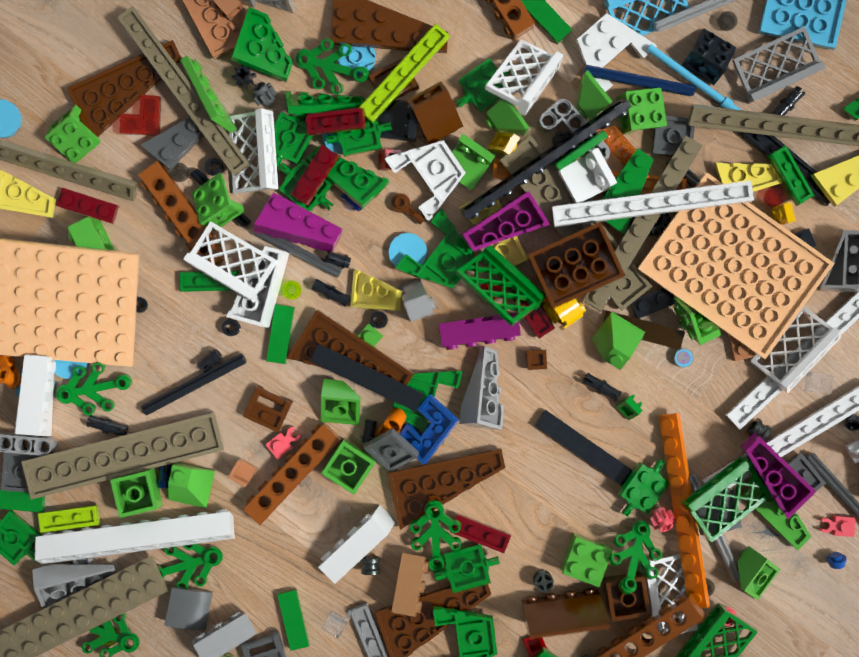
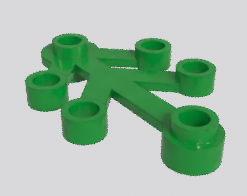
[296,39,369,95]
[56,362,132,416]
[410,500,461,572]
[609,521,662,594]
[158,544,223,589]
[82,613,140,657]

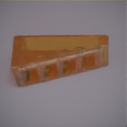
[603,126,636,166]

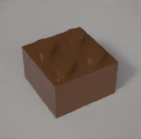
[602,571,651,622]

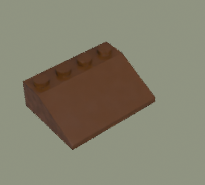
[527,222,625,309]
[522,588,610,639]

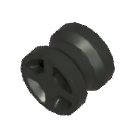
[747,418,772,440]
[361,556,380,575]
[533,570,554,592]

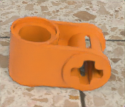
[0,355,22,389]
[375,408,406,437]

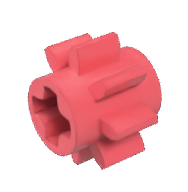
[650,507,675,532]

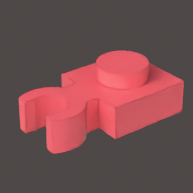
[266,426,302,460]
[819,515,855,537]

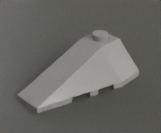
[459,346,504,430]
[32,564,117,609]

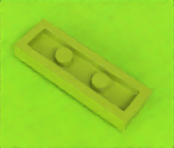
[38,505,100,533]

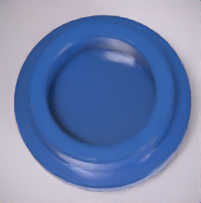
[826,552,847,569]

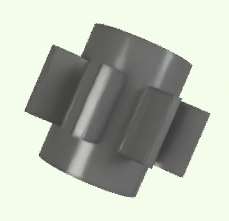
[251,82,277,107]

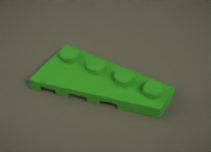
[181,55,237,133]
[741,477,811,550]

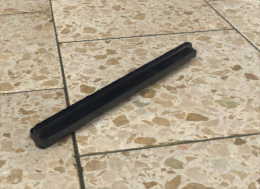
[141,353,247,415]

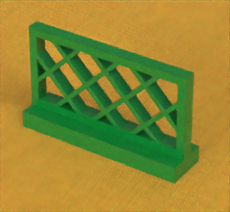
[455,245,546,327]
[681,456,771,543]
[676,603,758,657]

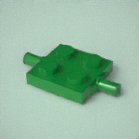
[455,58,511,113]
[274,112,314,169]
[325,117,392,157]
[278,159,334,212]
[617,458,669,517]
[0,510,42,566]
[434,544,500,593]

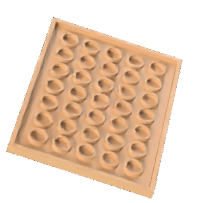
[637,173,835,359]
[0,239,139,367]

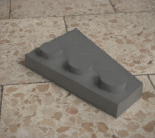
[141,117,204,171]

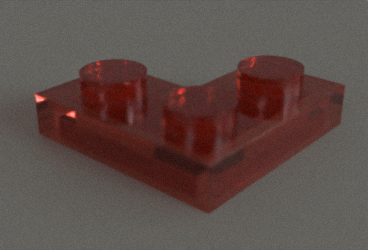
[119,95,161,136]

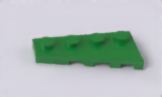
[306,145,389,209]

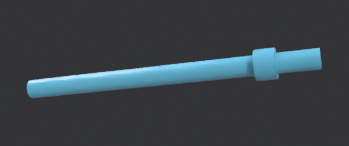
[646,44,741,110]

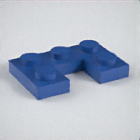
[399,394,460,465]

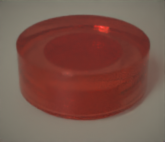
[764,187,785,207]

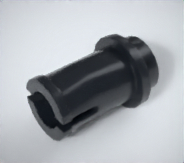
[325,250,351,269]
[197,349,223,372]
[360,419,378,443]

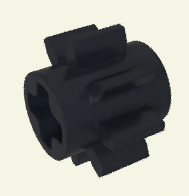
[231,64,257,89]

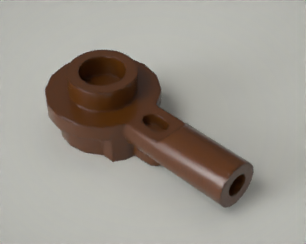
[391,193,425,225]

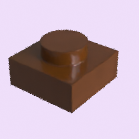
[526,349,547,370]

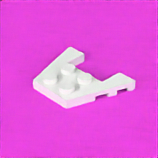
[576,13,657,92]
[385,140,466,221]

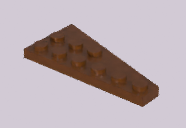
[331,0,448,53]
[67,40,182,137]
[286,310,415,385]
[388,448,506,530]
[375,584,491,657]

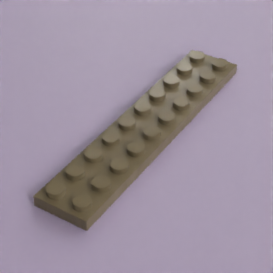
[500,135,652,311]
[21,412,224,500]
[0,556,168,657]

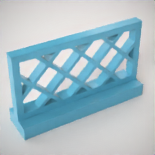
[603,0,689,36]

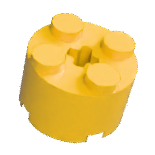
[543,296,586,330]

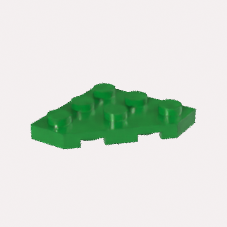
[231,7,293,82]

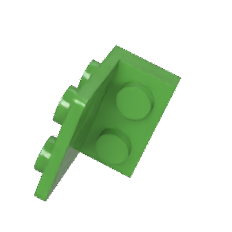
[616,88,667,135]
[44,104,101,163]
[452,134,495,190]
[192,173,244,231]
[673,297,721,345]

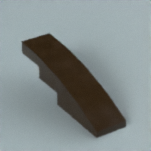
[602,311,685,350]

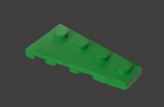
[284,91,365,115]
[601,148,654,235]

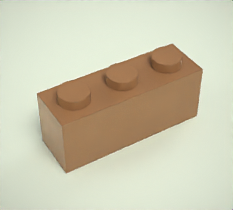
[391,553,429,617]

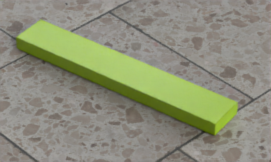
[359,23,450,123]

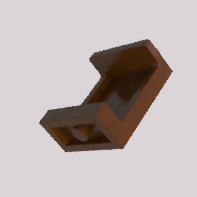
[407,81,463,144]

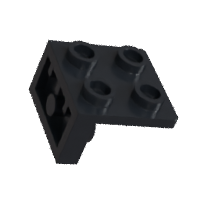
[681,28,736,86]
[379,100,418,142]

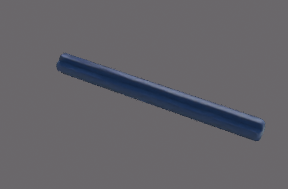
[583,65,696,96]

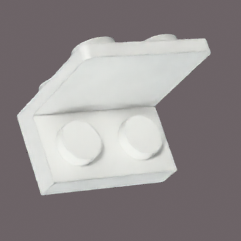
[558,148,617,203]

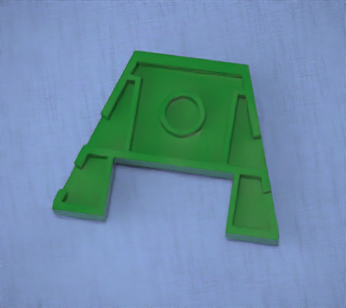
[395,209,475,289]
[393,371,463,445]
[433,606,497,657]

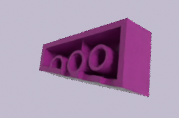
[460,191,550,251]
[254,192,343,252]
[439,312,521,350]
[741,433,816,519]

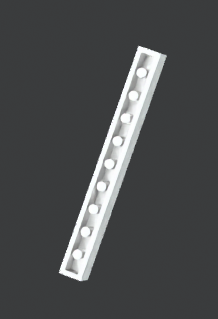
[35,510,235,564]

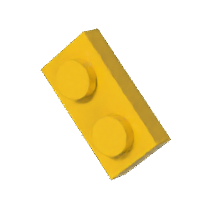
[488,132,520,155]
[770,202,796,225]

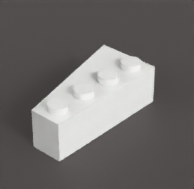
[226,246,289,328]
[15,355,56,436]
[318,505,396,584]

